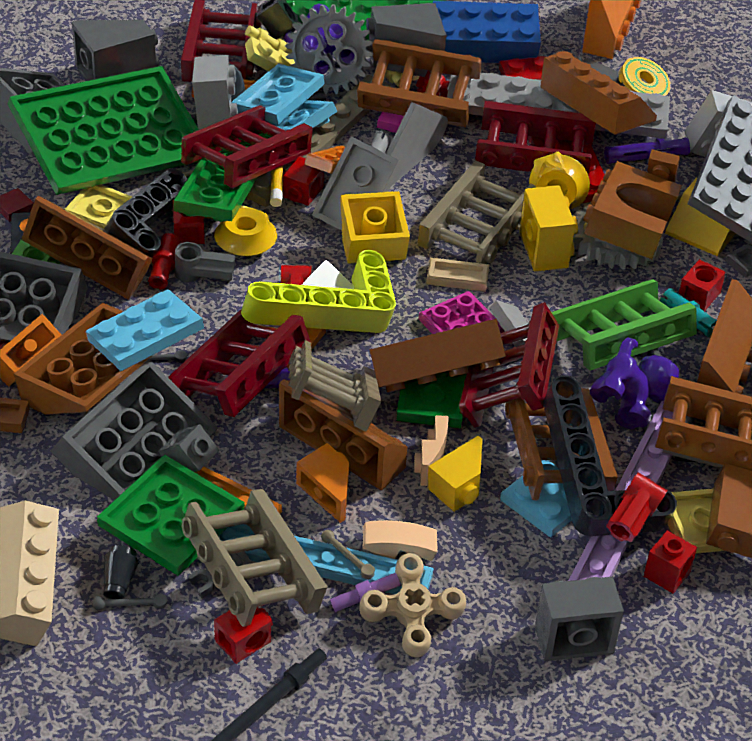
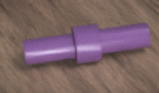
[330,573,401,612]

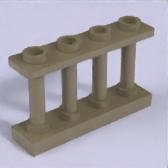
[418,161,536,264]
[288,340,381,432]
[182,489,327,627]

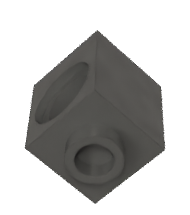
[158,424,219,472]

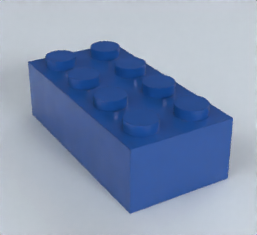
[433,1,541,63]

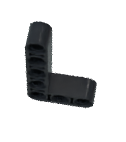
[543,375,677,536]

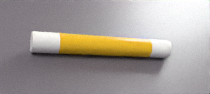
[270,166,283,207]

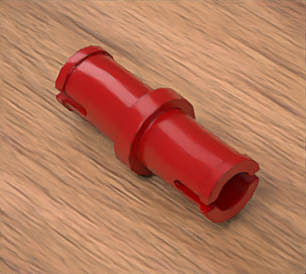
[148,233,180,289]

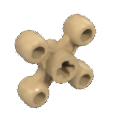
[359,553,466,658]

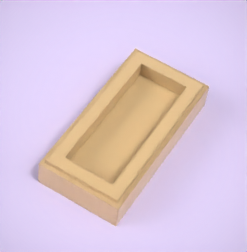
[426,258,489,292]

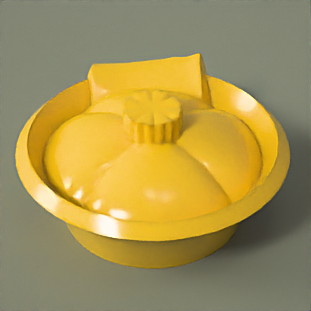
[529,152,590,210]
[214,206,277,256]

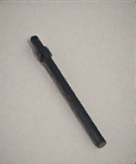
[210,648,327,741]

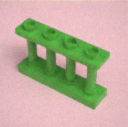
[551,279,697,371]

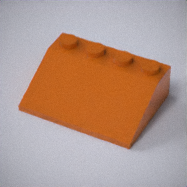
[582,0,641,59]

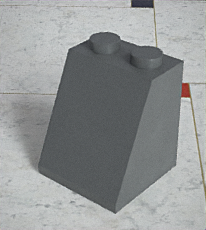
[366,3,446,78]
[72,20,159,81]

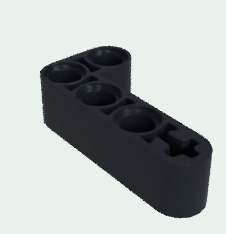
[103,169,187,258]

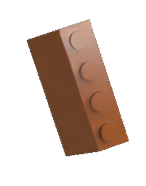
[540,51,657,135]
[21,196,152,300]
[697,279,752,394]
[369,319,506,393]
[279,379,408,491]

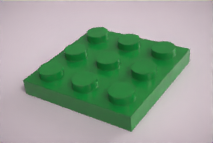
[97,455,245,576]

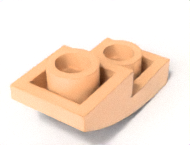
[414,416,448,486]
[363,520,438,562]

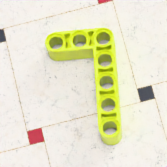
[241,250,396,333]

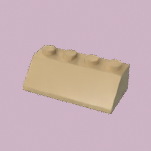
[0,500,59,646]

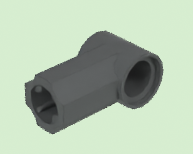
[174,242,235,282]

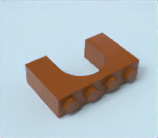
[583,161,682,259]
[706,463,752,558]

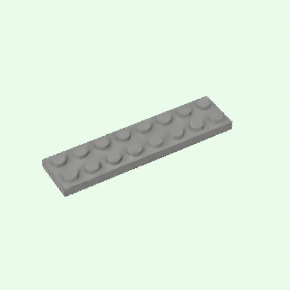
[447,73,670,139]

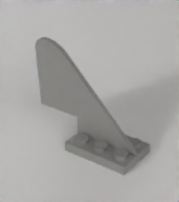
[312,102,448,231]

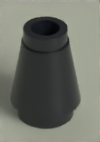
[103,545,139,599]

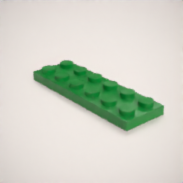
[173,133,271,222]

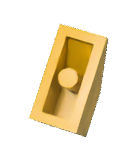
[427,436,483,512]

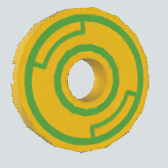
[618,57,670,96]

